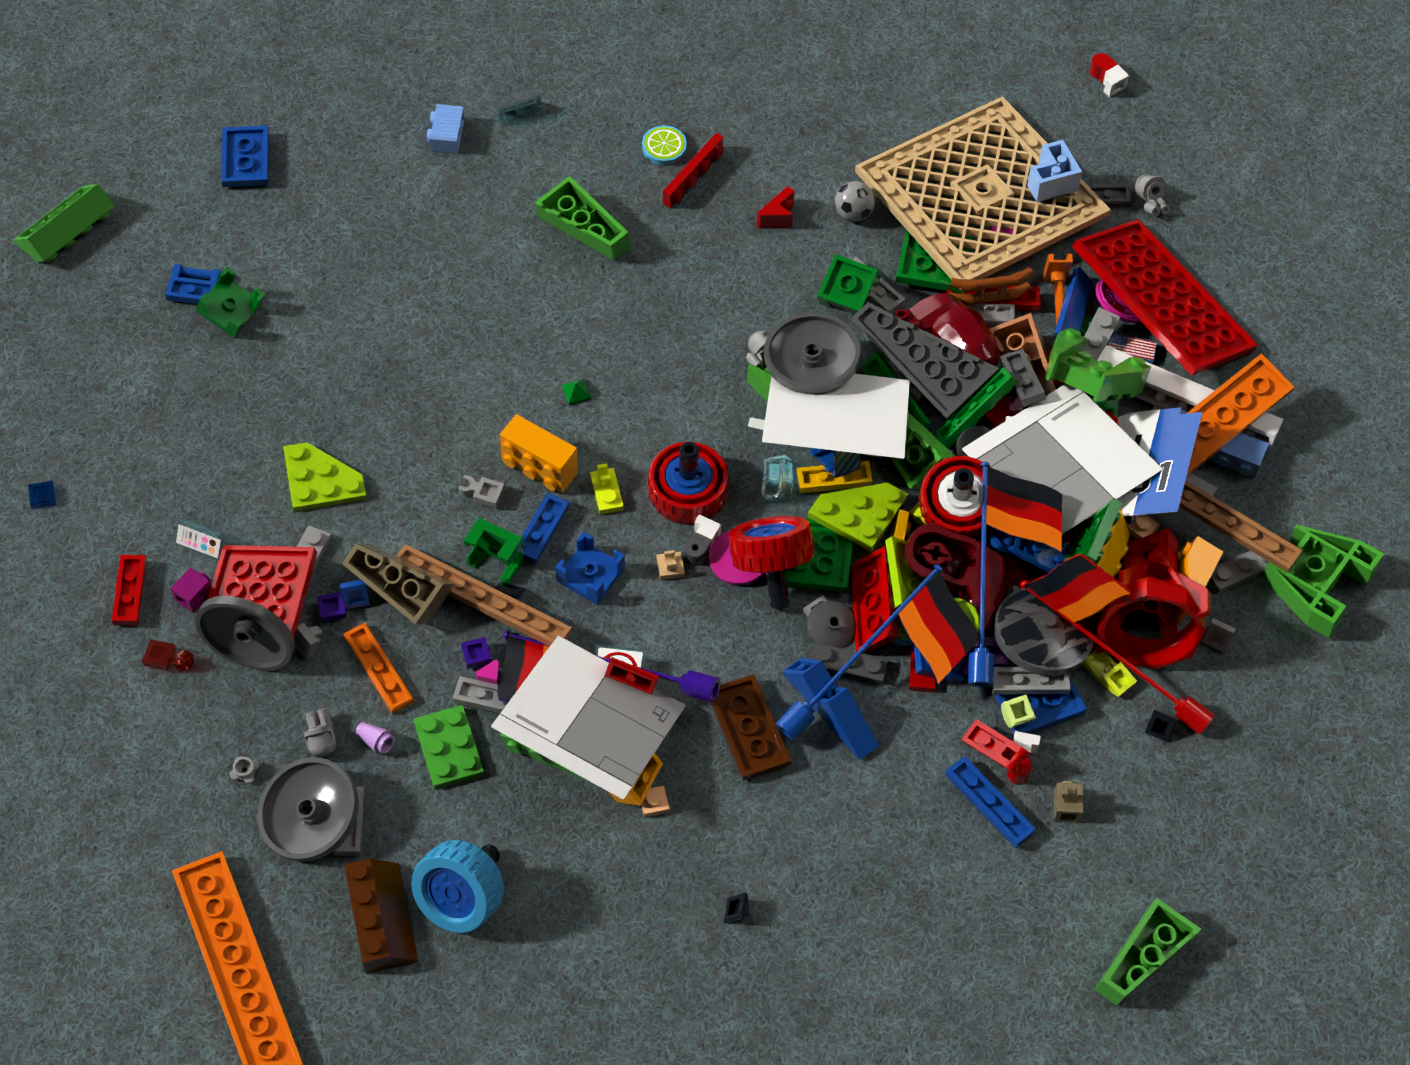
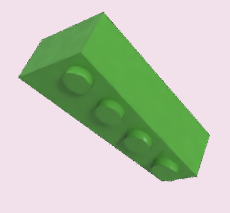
[1094,898,1201,1006]

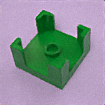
[817,254,880,316]
[196,267,265,338]
[464,517,524,583]

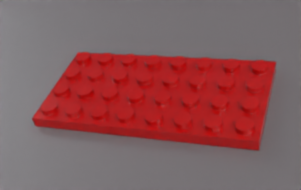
[1072,219,1258,376]

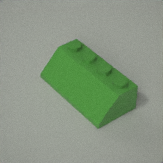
[13,184,115,263]

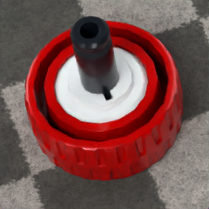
[919,456,991,539]

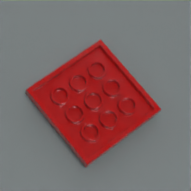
[207,545,318,638]

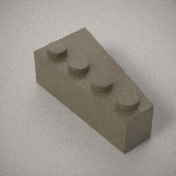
[342,544,455,624]

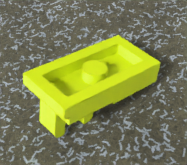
[590,463,624,515]

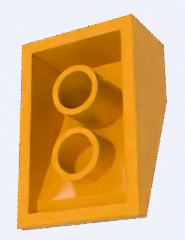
[1173,536,1223,625]

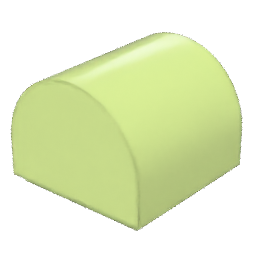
[1001,695,1036,728]

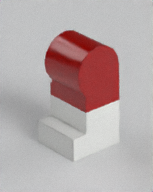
[1090,53,1129,97]
[1007,731,1040,785]

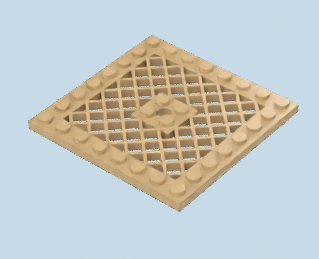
[855,96,1111,290]

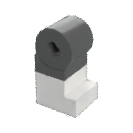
[684,514,721,566]

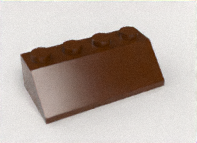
[344,858,418,974]

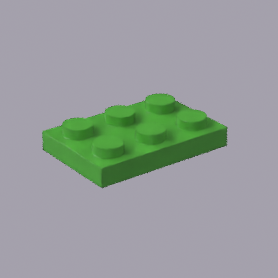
[413,705,484,790]

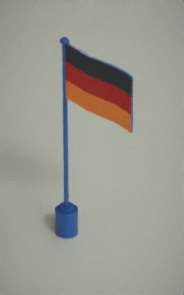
[968,461,1062,687]
[775,565,979,741]

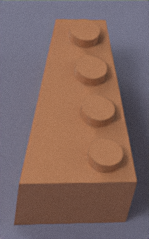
[989,313,1058,396]

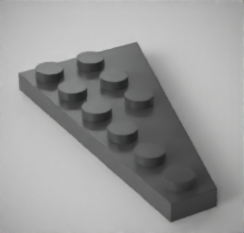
[851,302,1000,420]

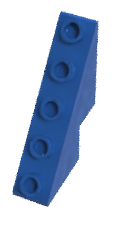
[782,658,880,760]

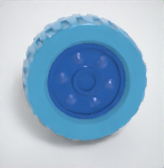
[411,840,504,933]

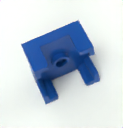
[555,531,625,605]

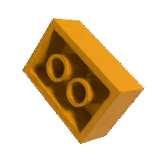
[500,414,578,493]

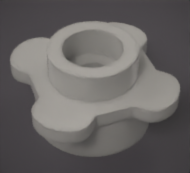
[229,756,259,784]

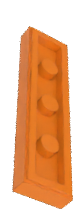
[343,622,415,715]

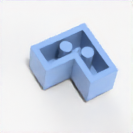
[1027,140,1082,202]

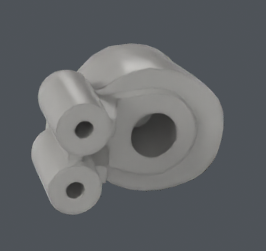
[1135,174,1170,216]
[746,331,769,370]
[304,707,337,757]

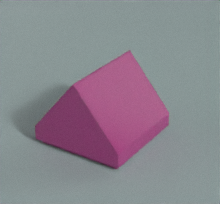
[476,660,500,685]

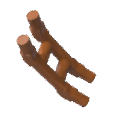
[949,267,1034,306]

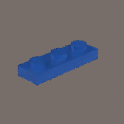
[522,493,569,564]

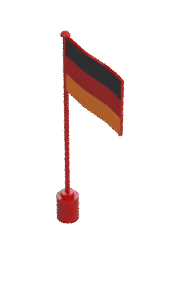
[1020,554,1215,735]

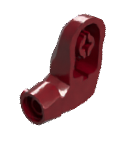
[894,293,1001,366]
[905,523,1006,636]

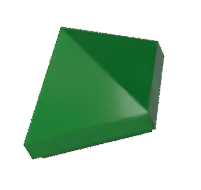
[561,378,591,405]

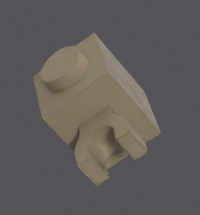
[1054,781,1083,823]

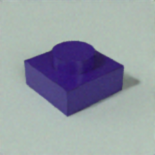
[317,592,347,623]
[461,637,492,669]

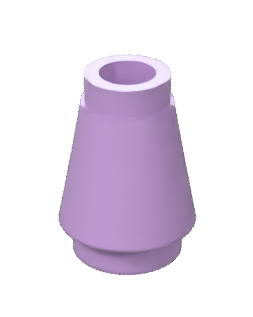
[355,722,395,754]

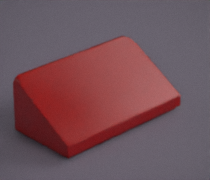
[604,657,659,695]

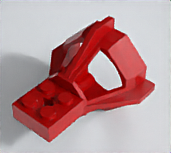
[1093,528,1211,669]

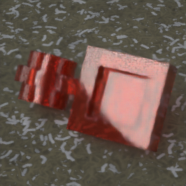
[142,639,194,671]

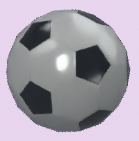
[835,181,875,222]

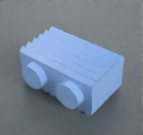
[427,104,465,154]

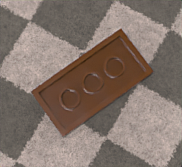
[710,674,791,781]

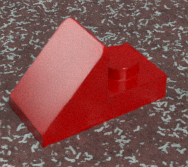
[756,186,795,228]

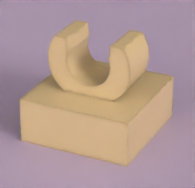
[656,550,685,580]

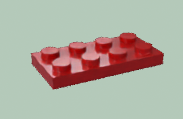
[850,546,899,654]

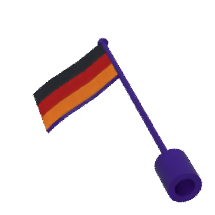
[497,630,720,703]

